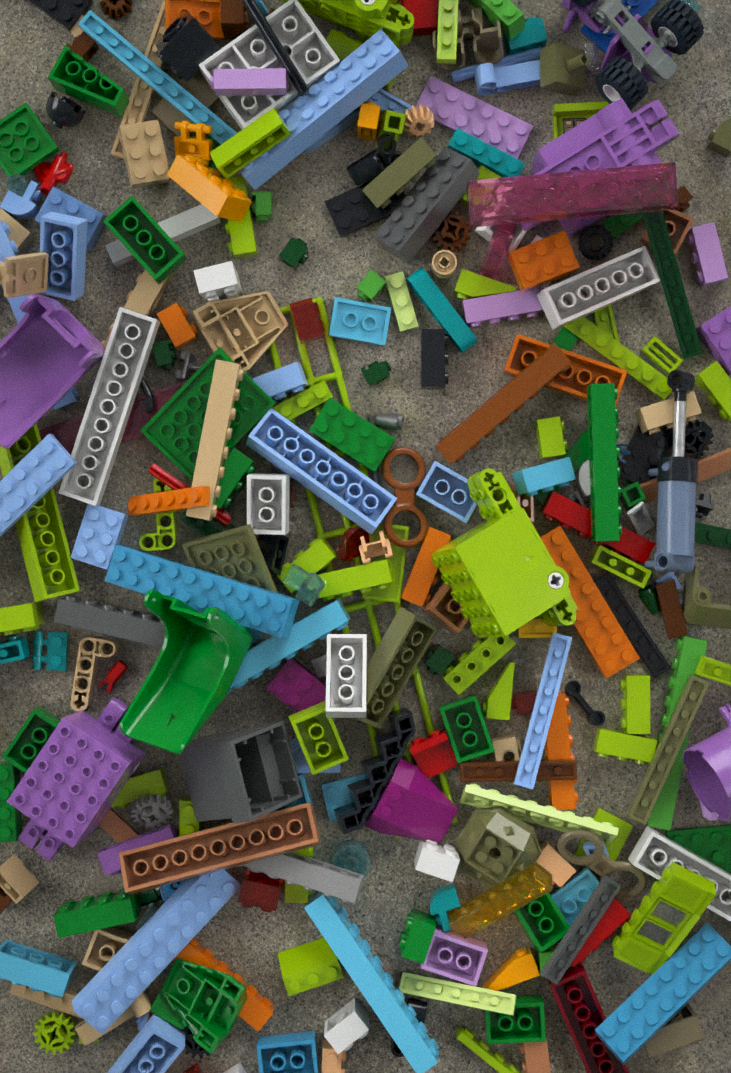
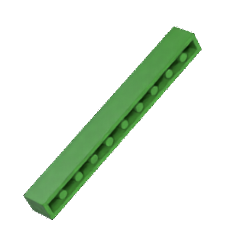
[646,636,708,831]

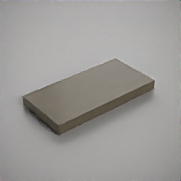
[152,69,220,136]

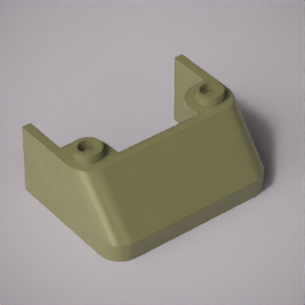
[681,566,731,629]

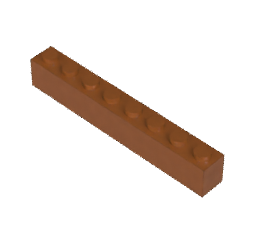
[436,342,571,464]

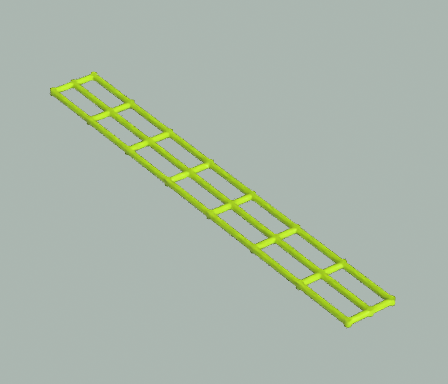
[269,297,458,838]

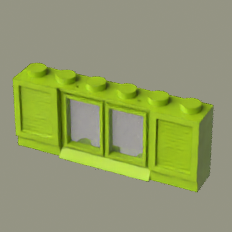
[612,862,716,975]

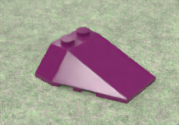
[364,758,459,843]

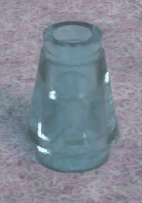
[7,174,26,196]

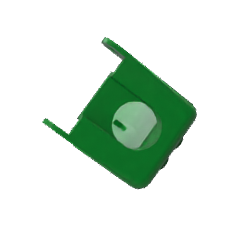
[120,589,253,755]

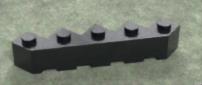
[334,708,416,834]

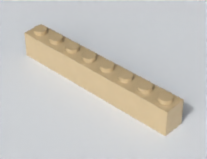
[186,359,244,520]

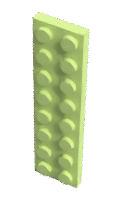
[459,784,619,846]

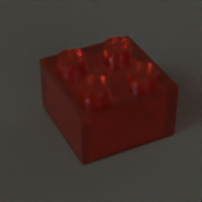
[238,870,284,912]

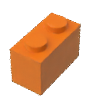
[157,302,198,350]

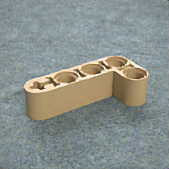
[71,636,119,712]
[75,991,152,1046]

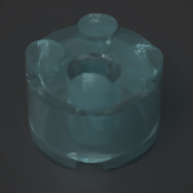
[332,839,370,878]

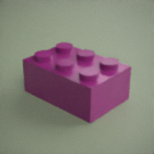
[266,657,326,713]

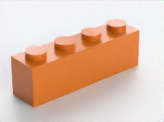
[401,527,452,607]

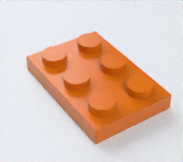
[165,0,224,40]

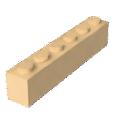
[101,270,176,350]

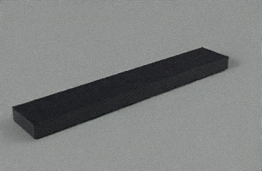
[594,572,671,679]

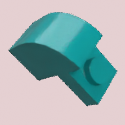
[429,883,461,932]

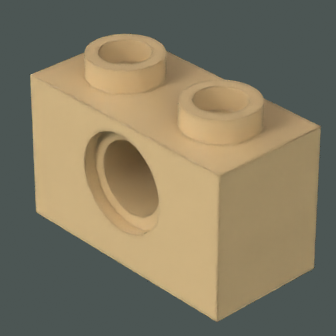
[491,734,521,761]

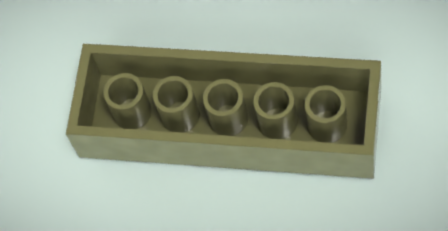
[356,607,438,729]

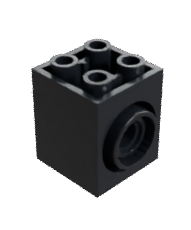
[155,11,220,82]

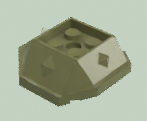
[456,806,542,892]

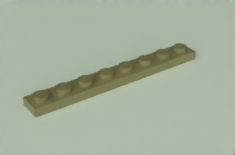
[626,674,710,825]

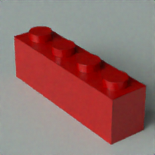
[555,897,631,967]

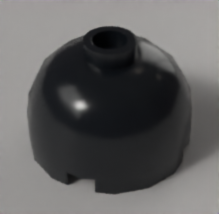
[46,91,86,129]

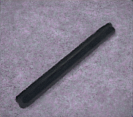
[241,0,309,96]

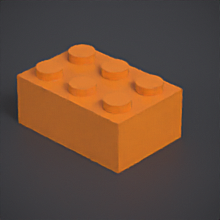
[507,230,579,293]

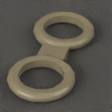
[557,828,647,897]

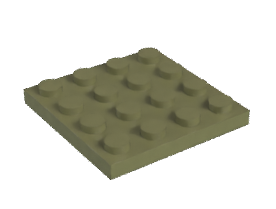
[182,524,278,593]

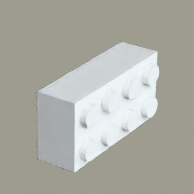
[326,634,367,718]

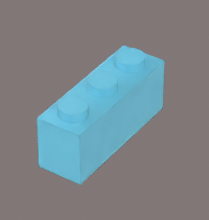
[512,457,576,497]

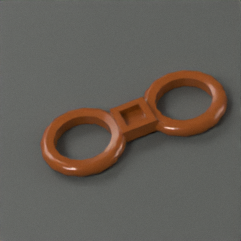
[381,447,428,548]

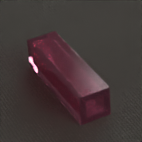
[479,216,517,280]

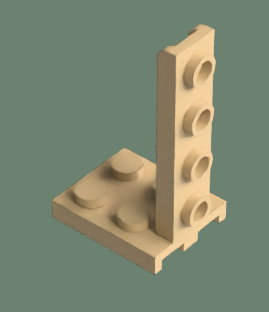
[0,252,49,298]

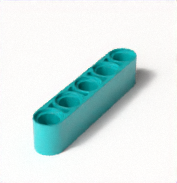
[406,267,478,353]

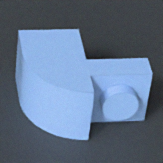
[0,180,42,220]

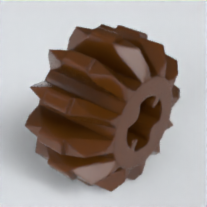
[100,0,133,21]

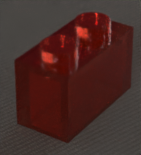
[289,297,325,344]

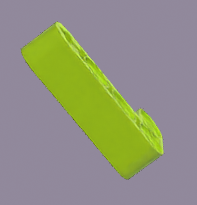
[139,478,178,551]

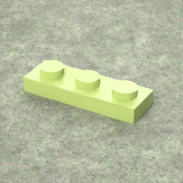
[385,271,419,333]

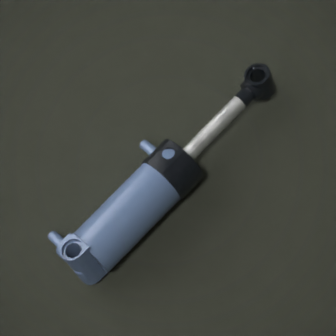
[645,370,698,574]

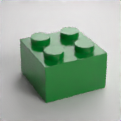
[398,908,436,964]

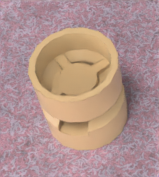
[431,250,457,280]

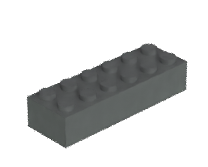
[374,147,480,264]
[53,595,165,648]

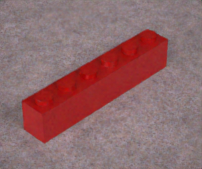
[539,491,656,564]

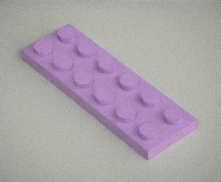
[415,76,533,159]

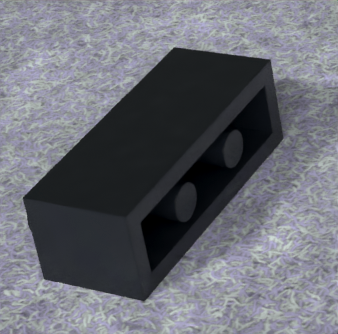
[421,329,448,389]

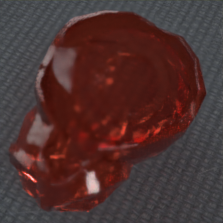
[336,526,369,562]

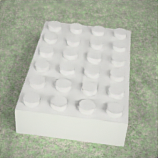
[199,0,340,130]

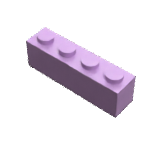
[462,287,543,328]

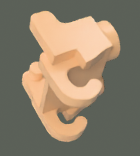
[359,531,393,564]

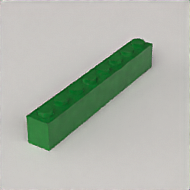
[587,383,622,542]

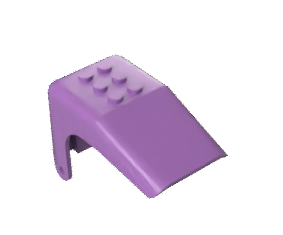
[0,294,105,449]

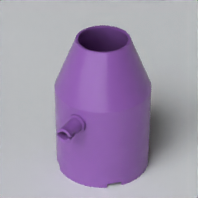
[682,704,731,821]

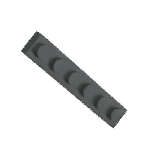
[540,875,622,985]

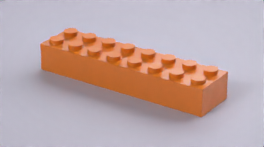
[540,526,640,678]

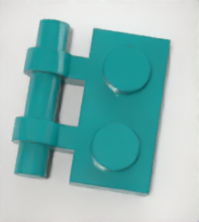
[32,631,69,671]

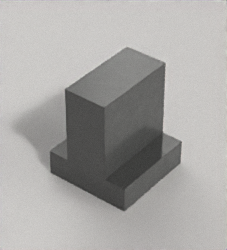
[180,720,303,823]

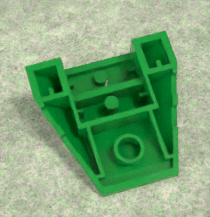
[161,958,248,1054]

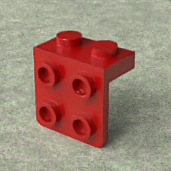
[409,729,458,778]

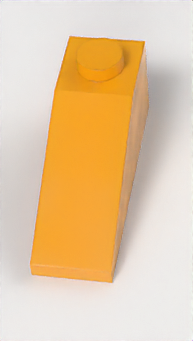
[482,948,540,991]

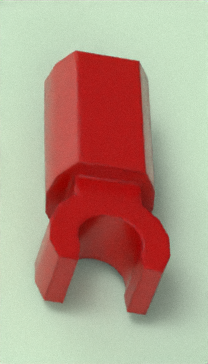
[98,659,129,693]

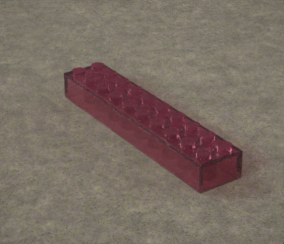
[466,162,679,228]

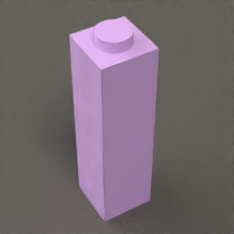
[210,68,287,96]

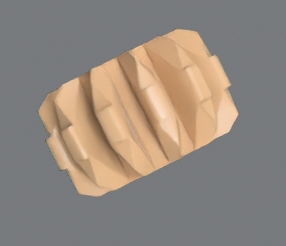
[403,104,435,139]

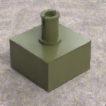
[540,42,589,95]

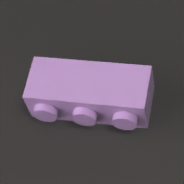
[686,222,728,287]

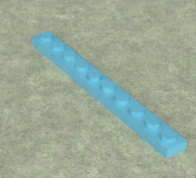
[78,10,237,145]

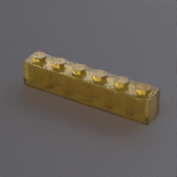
[449,862,552,939]

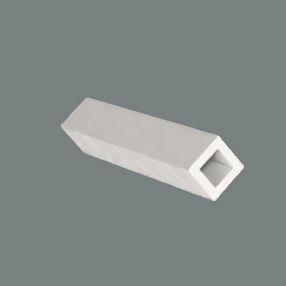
[105,204,221,267]

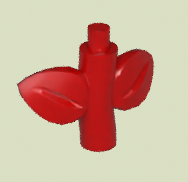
[33,152,74,195]

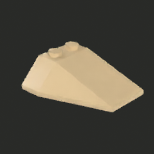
[192,291,289,372]

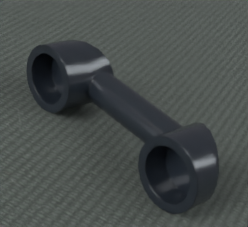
[140,376,156,414]
[564,680,606,726]

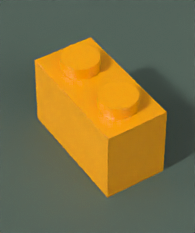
[357,102,381,141]

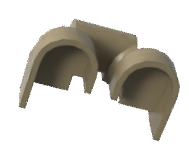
[433,7,504,71]

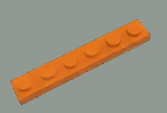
[128,486,210,517]

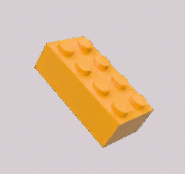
[167,154,252,222]

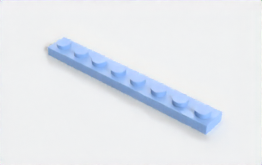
[513,632,572,789]

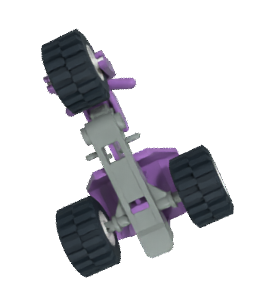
[560,0,704,111]

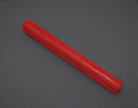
[148,463,232,525]

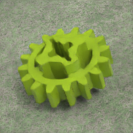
[33,1010,76,1055]

